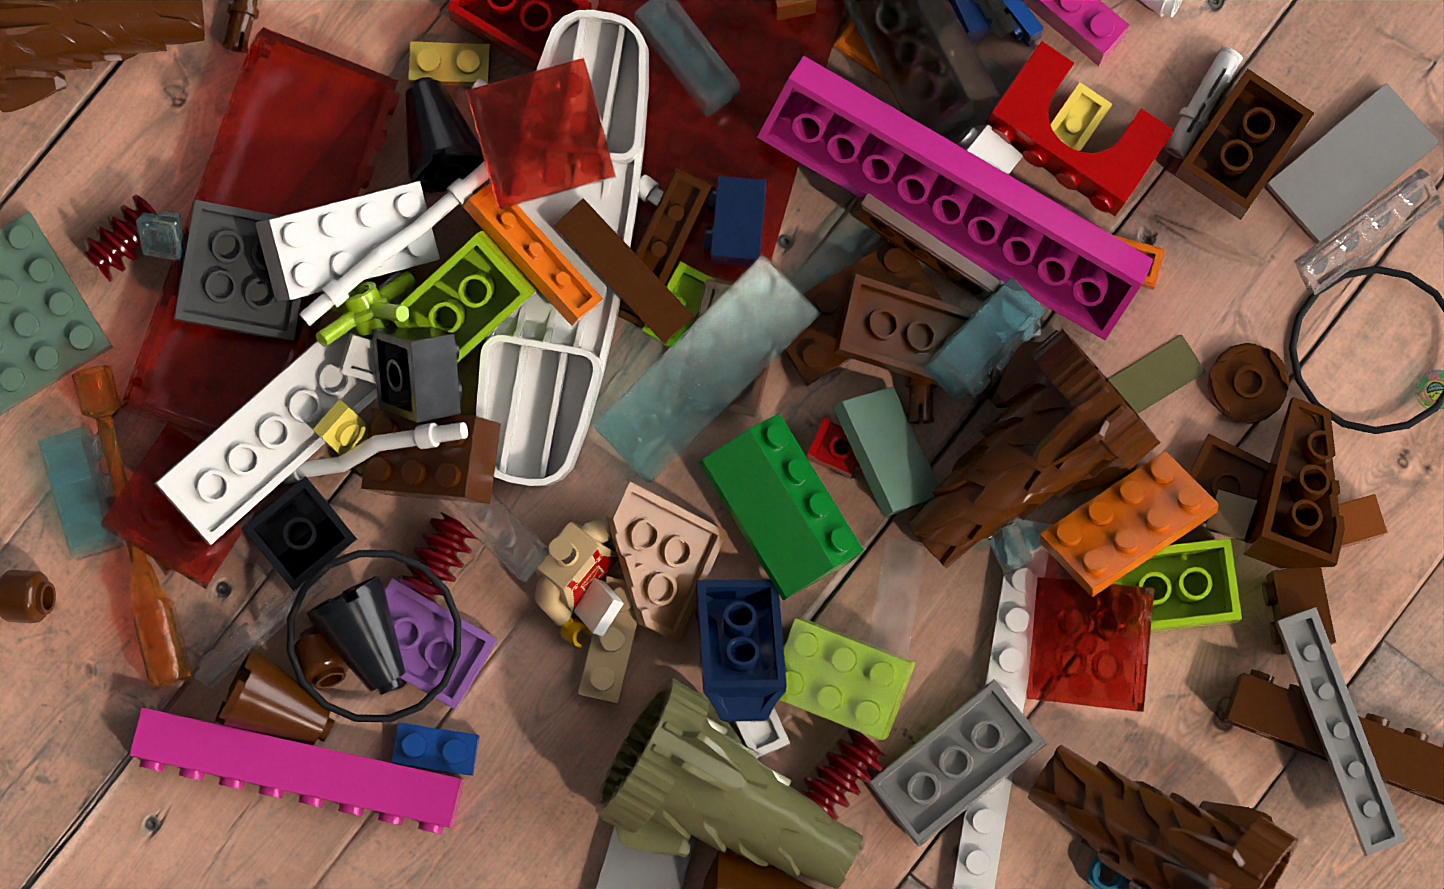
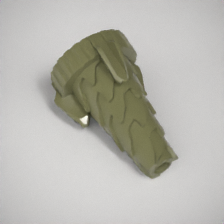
[596,678,863,889]

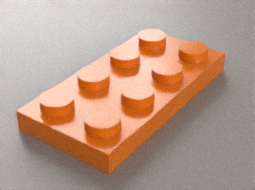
[1039,451,1219,597]

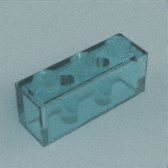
[635,0,740,117]
[923,277,1046,402]
[38,426,128,561]

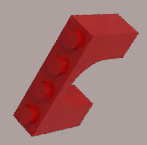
[984,41,1174,216]

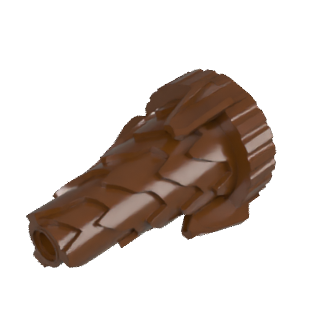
[0,0,205,112]
[907,328,1161,568]
[1028,745,1298,889]

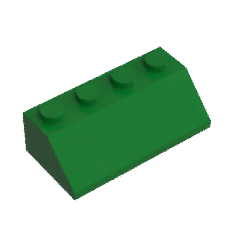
[699,413,864,601]

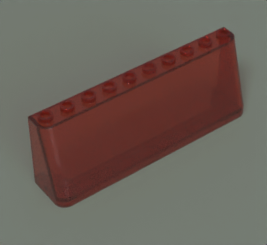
[120,27,400,438]

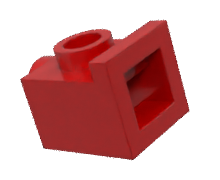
[807,417,862,479]

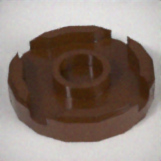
[1208,343,1290,424]

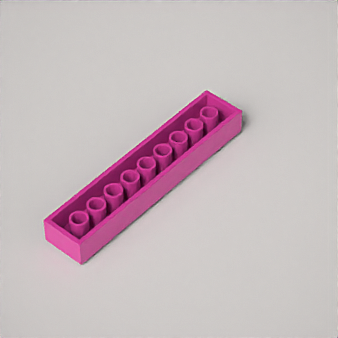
[757,56,1154,340]

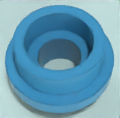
[1087,856,1128,889]

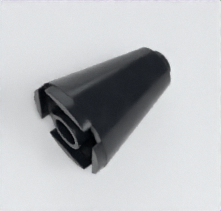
[405,77,487,193]
[306,576,406,695]

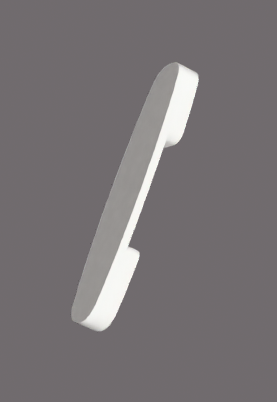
[476,10,649,486]

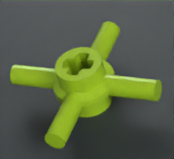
[316,271,415,347]

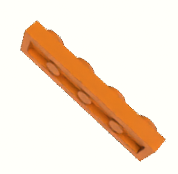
[463,180,603,326]

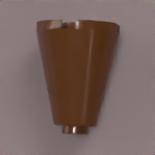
[215,648,335,746]

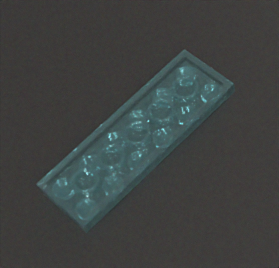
[592,255,821,483]

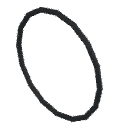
[1289,266,1444,434]
[287,550,462,722]

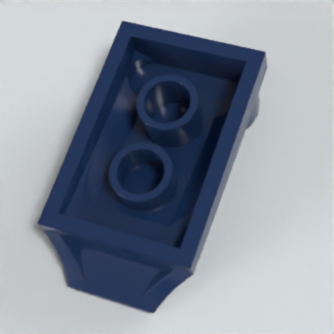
[695,579,787,722]

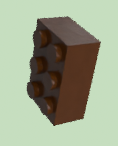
[1175,68,1314,220]
[361,408,501,504]

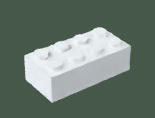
[255,181,440,302]

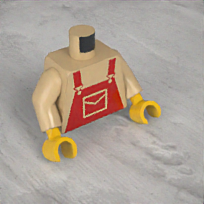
[534,519,619,648]

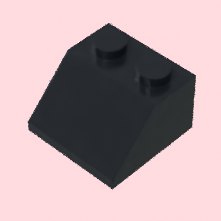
[372,327,463,423]
[242,476,358,591]

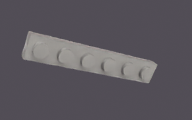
[1275,607,1406,856]

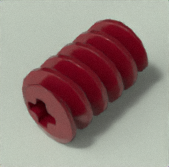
[83,194,172,282]
[398,512,480,603]
[801,728,887,820]

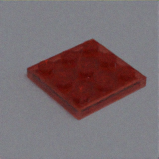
[466,58,617,210]
[101,424,268,589]
[1027,577,1154,712]

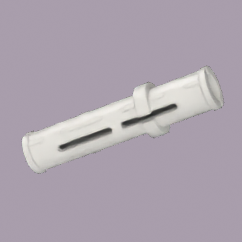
[1163,46,1243,160]

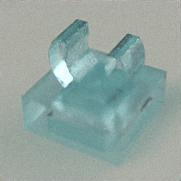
[136,210,185,260]
[987,522,1040,575]

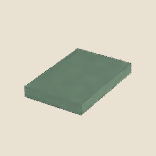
[833,387,938,517]

